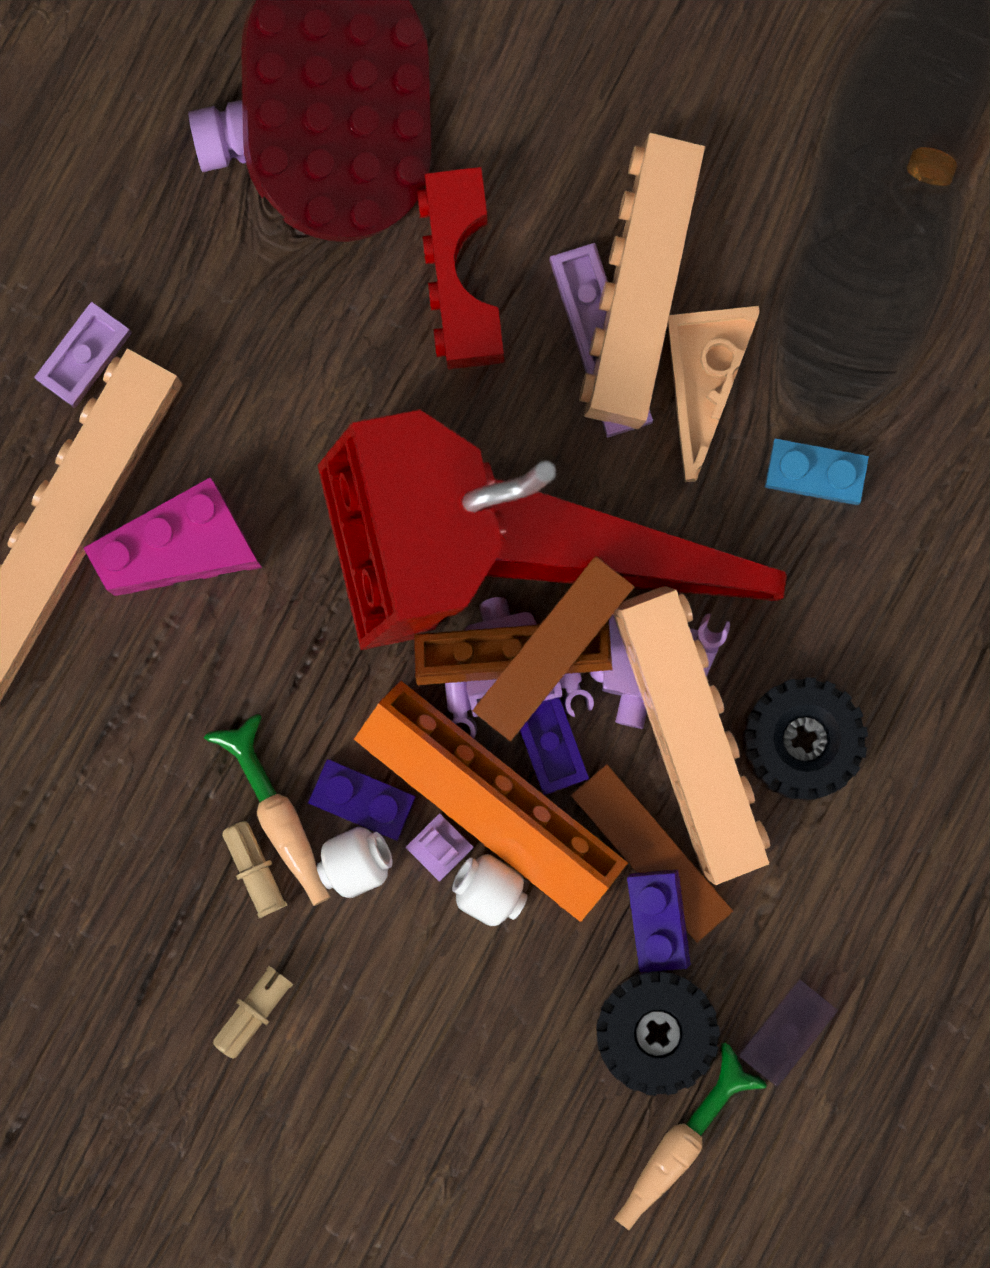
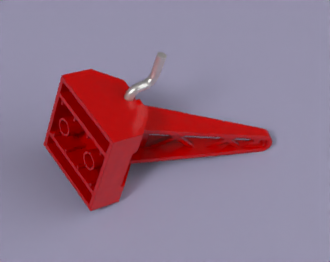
[317,410,787,650]

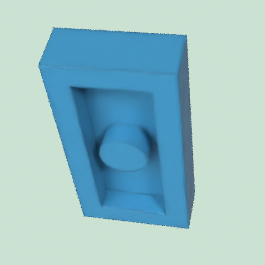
[765,439,869,505]

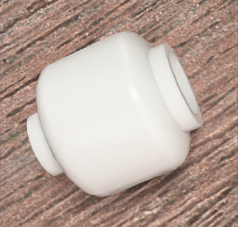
[317,827,393,898]
[452,854,527,926]

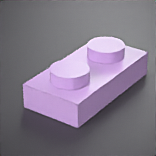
[34,302,132,408]

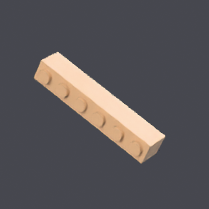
[579,133,705,430]
[613,586,770,885]

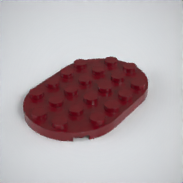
[241,0,431,242]

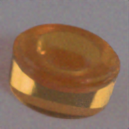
[907,147,957,186]

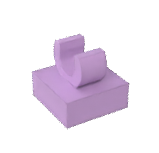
[406,813,474,882]

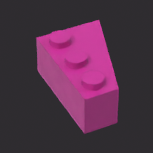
[84,477,262,596]

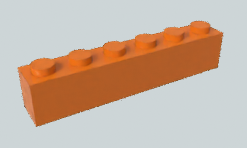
[354,681,628,922]

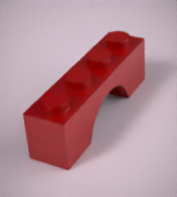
[417,167,504,370]

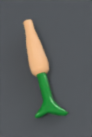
[204,714,330,906]
[614,1043,767,1231]

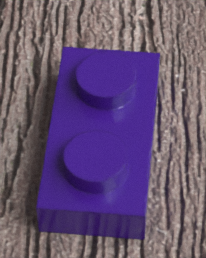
[520,697,589,796]
[308,759,416,841]
[627,869,691,972]

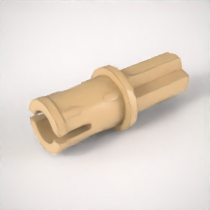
[223,821,287,918]
[213,966,294,1059]

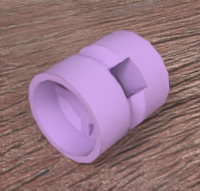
[188,100,246,172]

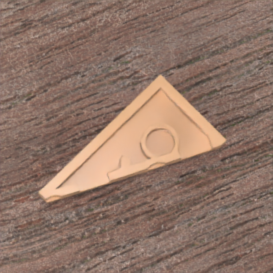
[667,306,760,482]

